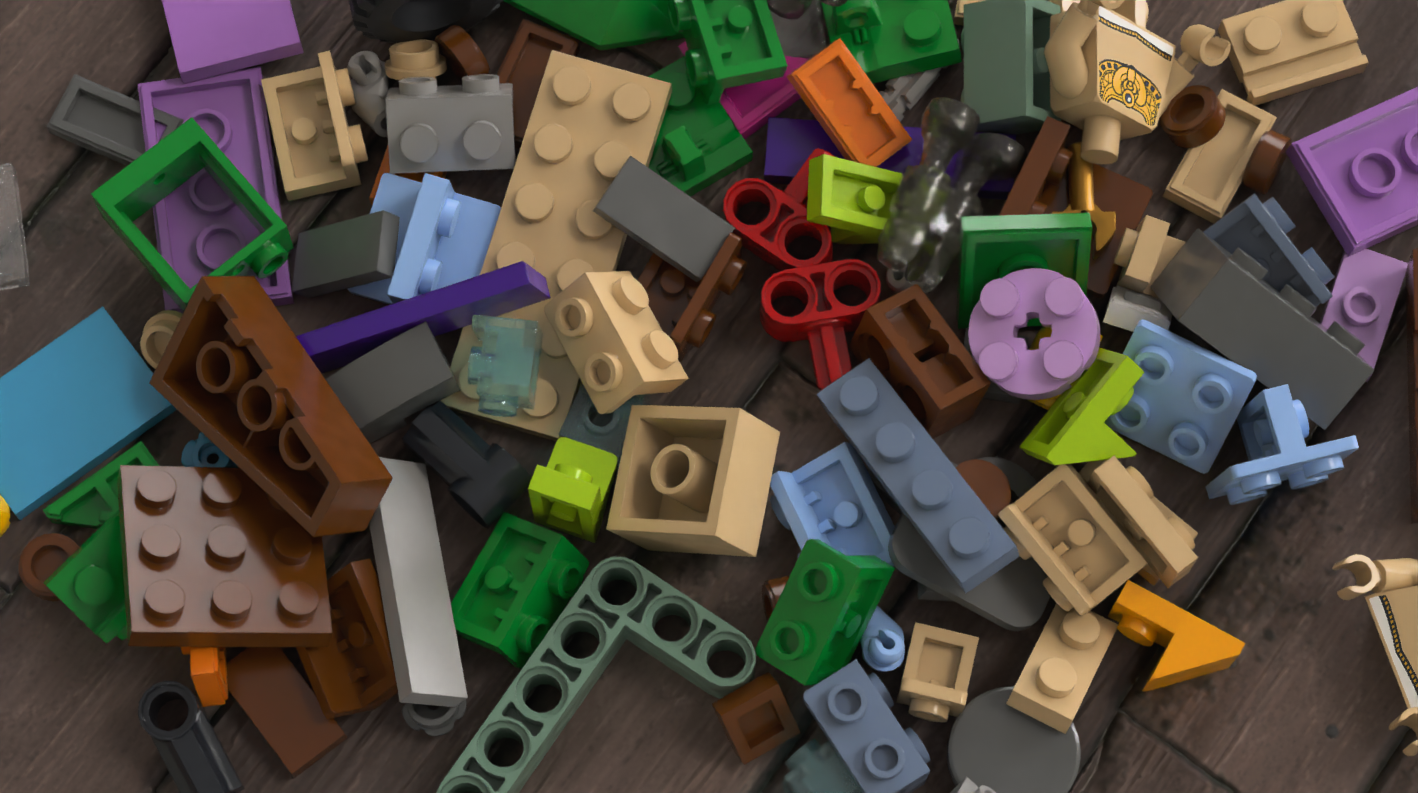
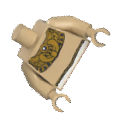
[1044,0,1230,164]
[1332,554,1418,756]

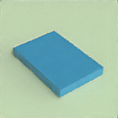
[0,306,177,520]

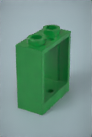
[91,117,294,312]

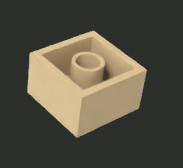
[606,405,780,557]

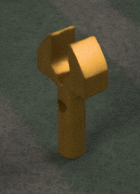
[1052,142,1116,260]

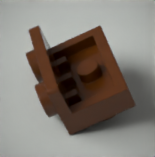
[637,232,747,362]
[296,559,398,719]

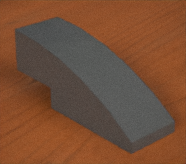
[325,321,460,444]

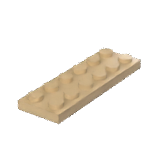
[440,50,672,441]

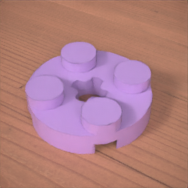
[968,268,1101,400]

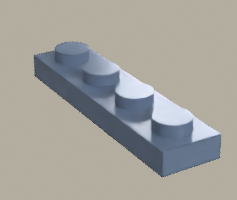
[817,358,1020,594]

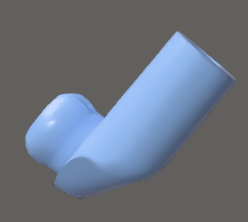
[860,605,905,672]

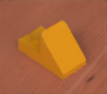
[1108,580,1245,692]

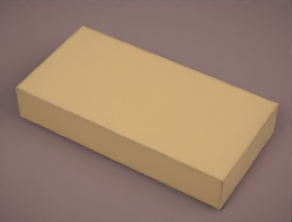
[1163,89,1277,224]

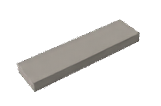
[369,457,468,707]

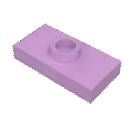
[1320,249,1408,382]

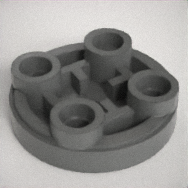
[947,686,1081,793]

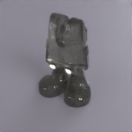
[877,97,1027,294]

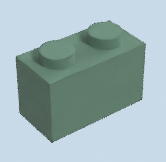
[961,0,1061,134]

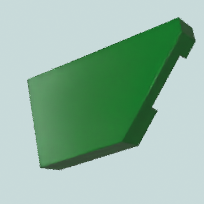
[43,441,159,529]

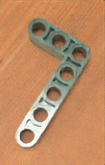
[436,557,756,793]

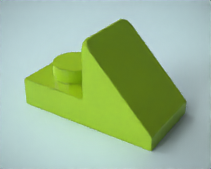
[807,154,927,244]
[1019,347,1144,465]
[528,437,618,543]

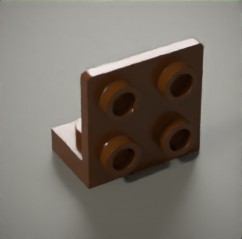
[999,116,1153,298]

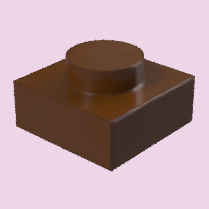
[712,672,801,765]

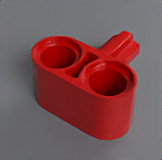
[723,148,835,271]
[760,259,880,391]

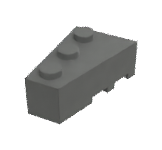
[1150,228,1375,430]

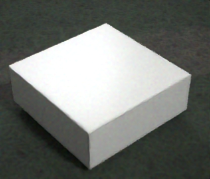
[1103,285,1172,332]

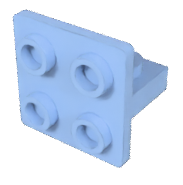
[348,173,501,305]
[1104,319,1257,474]
[1206,384,1359,505]

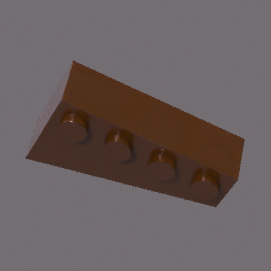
[149,276,393,537]

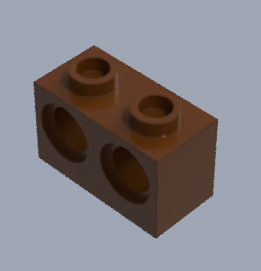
[848,284,991,439]

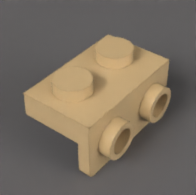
[261,51,368,201]
[544,271,689,414]
[998,464,1151,616]

